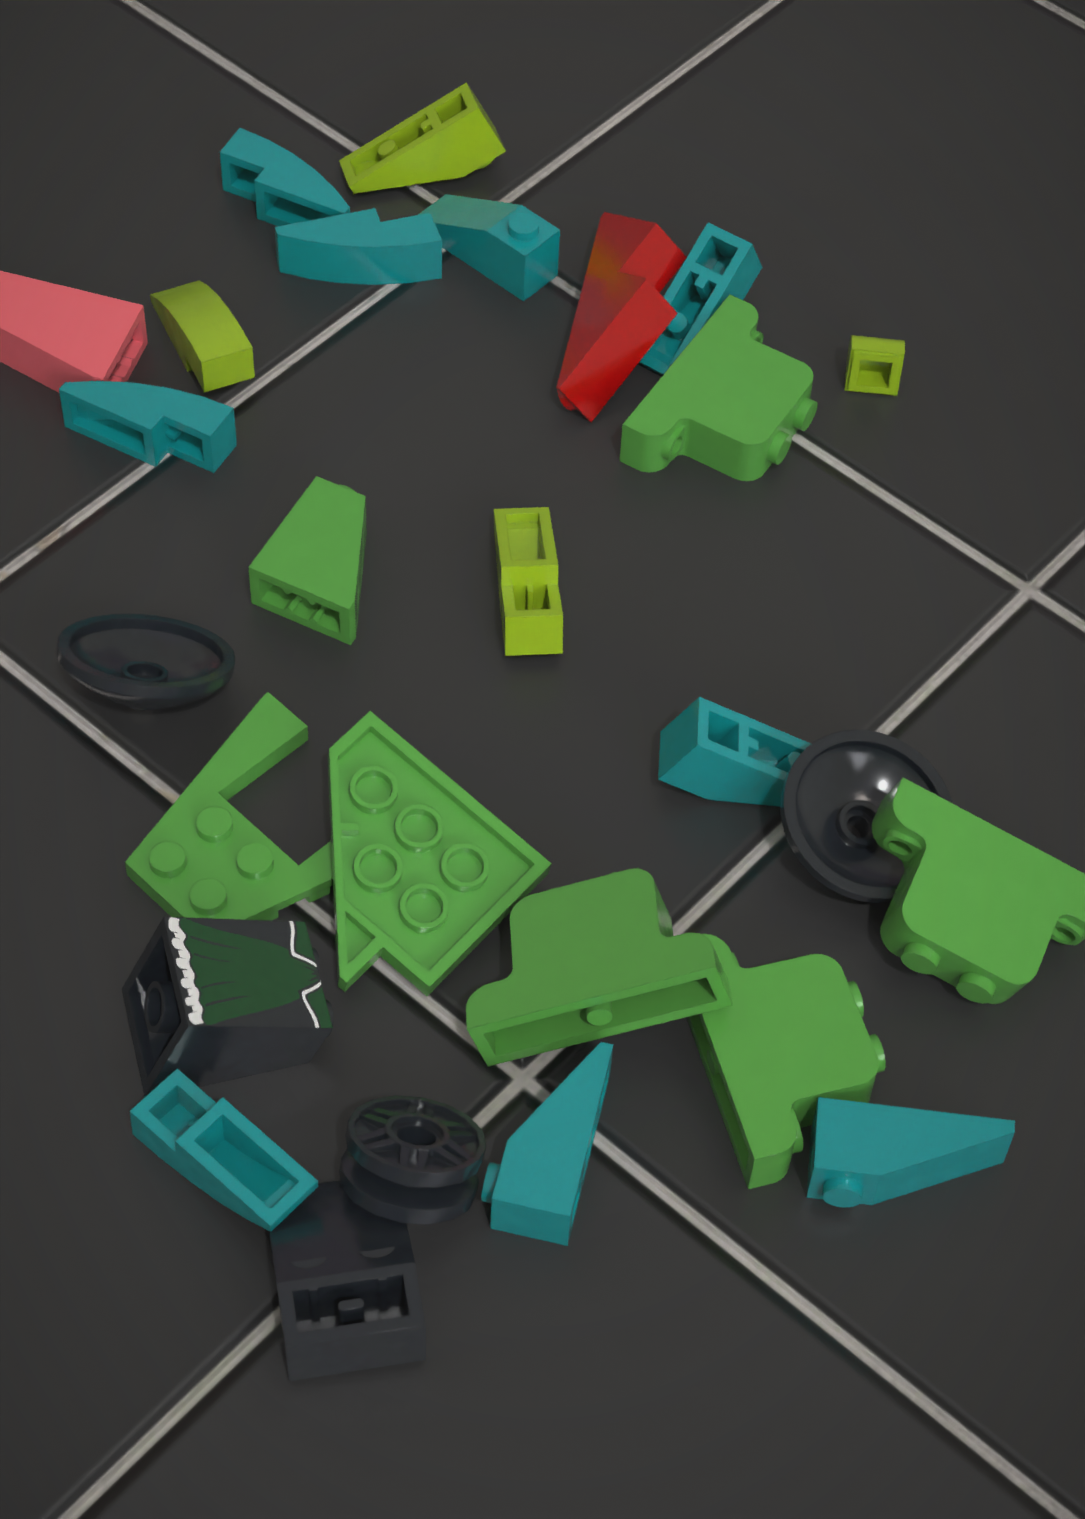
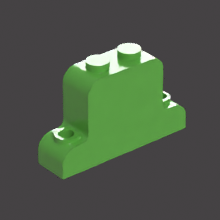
[620,294,818,481]
[872,777,1085,1004]
[466,868,733,1066]
[686,934,886,1189]

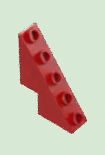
[556,212,687,422]

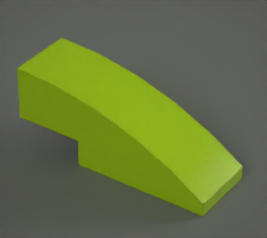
[150,280,255,393]
[494,507,563,656]

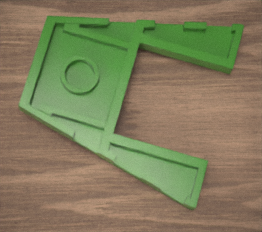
[125,692,333,921]

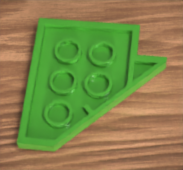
[328,711,552,996]

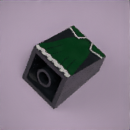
[122,917,334,1097]

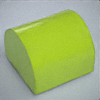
[845,335,905,396]

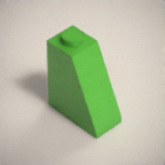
[248,476,367,645]

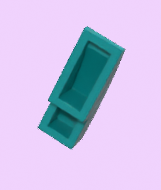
[220,128,350,226]
[275,208,442,285]
[59,381,237,473]
[130,1068,318,1232]

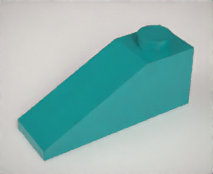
[418,194,560,302]
[638,222,763,376]
[658,697,811,806]
[481,1042,613,1246]
[806,1097,1015,1208]

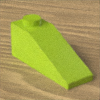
[339,82,506,194]

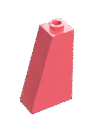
[0,270,148,393]

